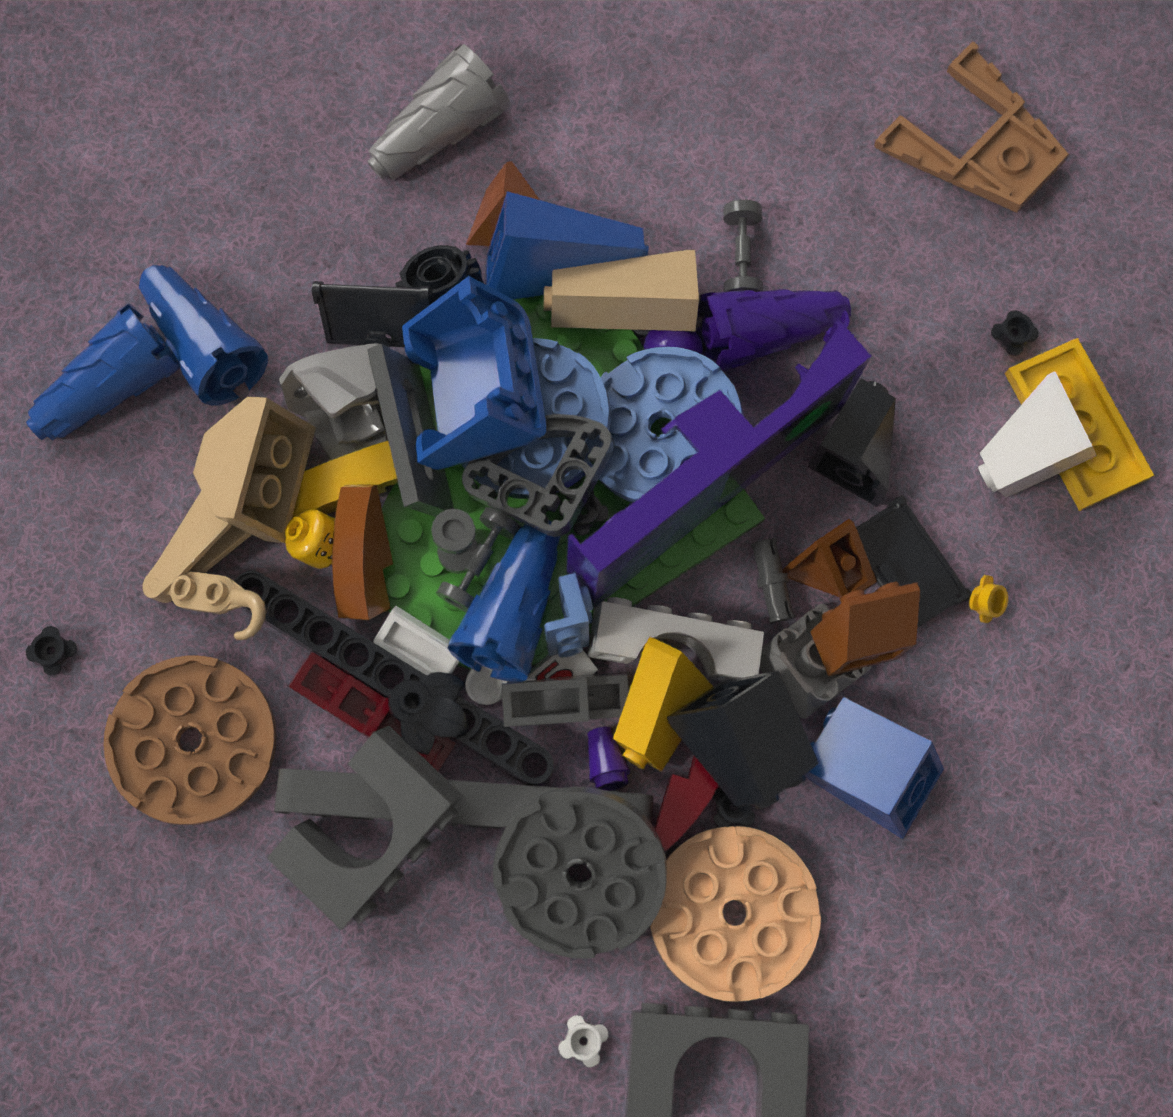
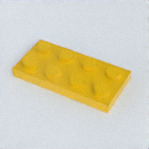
[1004,338,1154,512]

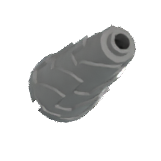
[367,44,511,180]

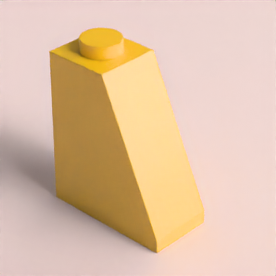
[613,637,713,772]

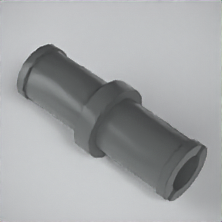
[751,538,795,624]

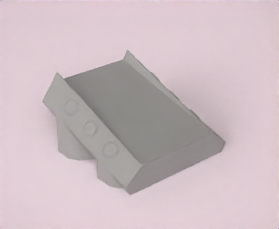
[759,604,872,719]

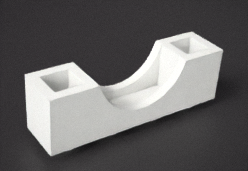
[587,597,764,681]

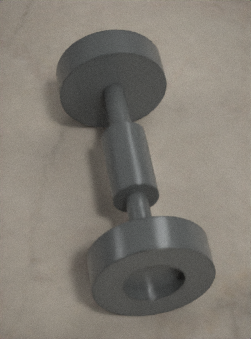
[723,200,763,292]
[436,507,521,612]
[431,509,478,574]

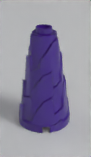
[696,289,851,371]

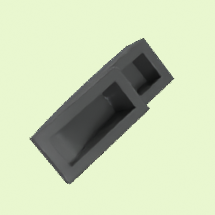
[502,672,628,727]

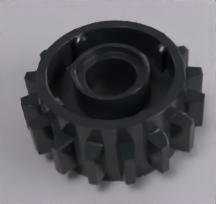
[396,245,484,302]

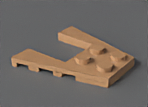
[874,41,1069,213]

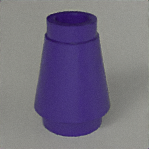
[587,726,631,791]

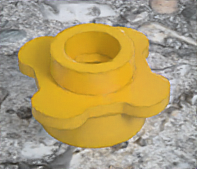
[969,575,1008,623]

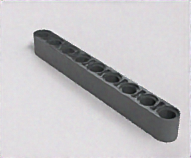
[274,769,654,829]

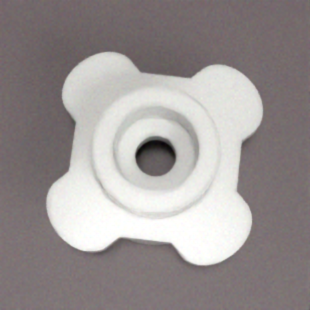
[559,1015,608,1067]

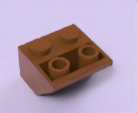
[810,582,920,677]

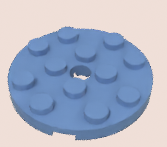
[462,338,611,499]
[599,347,744,502]

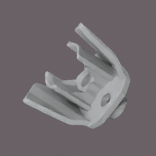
[279,343,387,460]

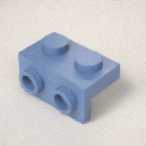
[544,573,593,658]

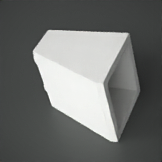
[978,371,1097,498]

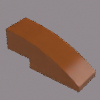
[332,485,393,620]

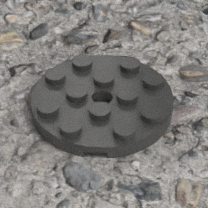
[493,787,667,959]

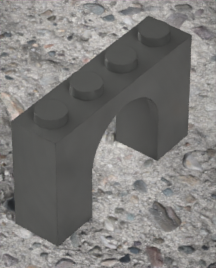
[267,726,463,930]
[625,1003,809,1117]

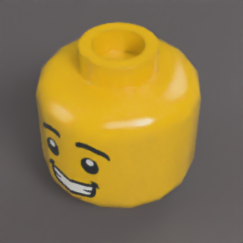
[285,509,335,569]

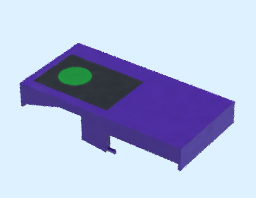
[566,310,872,609]

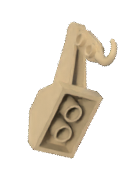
[143,397,316,640]

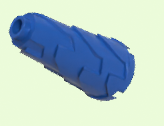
[139,265,268,406]
[26,303,180,440]
[447,520,560,682]

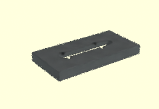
[367,344,454,517]

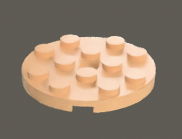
[650,826,821,1002]

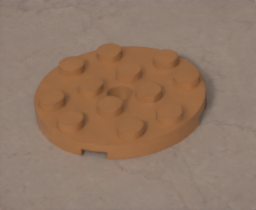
[104,655,277,825]

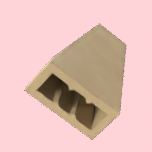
[544,250,699,331]

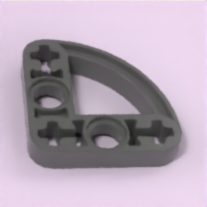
[462,414,614,537]

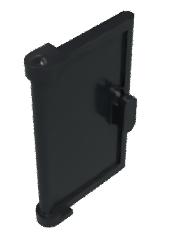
[312,281,434,348]
[856,495,972,628]

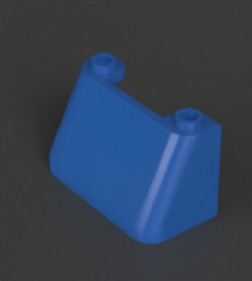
[402,276,547,470]

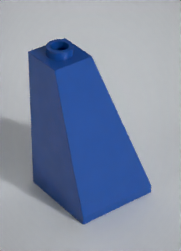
[485,191,649,299]

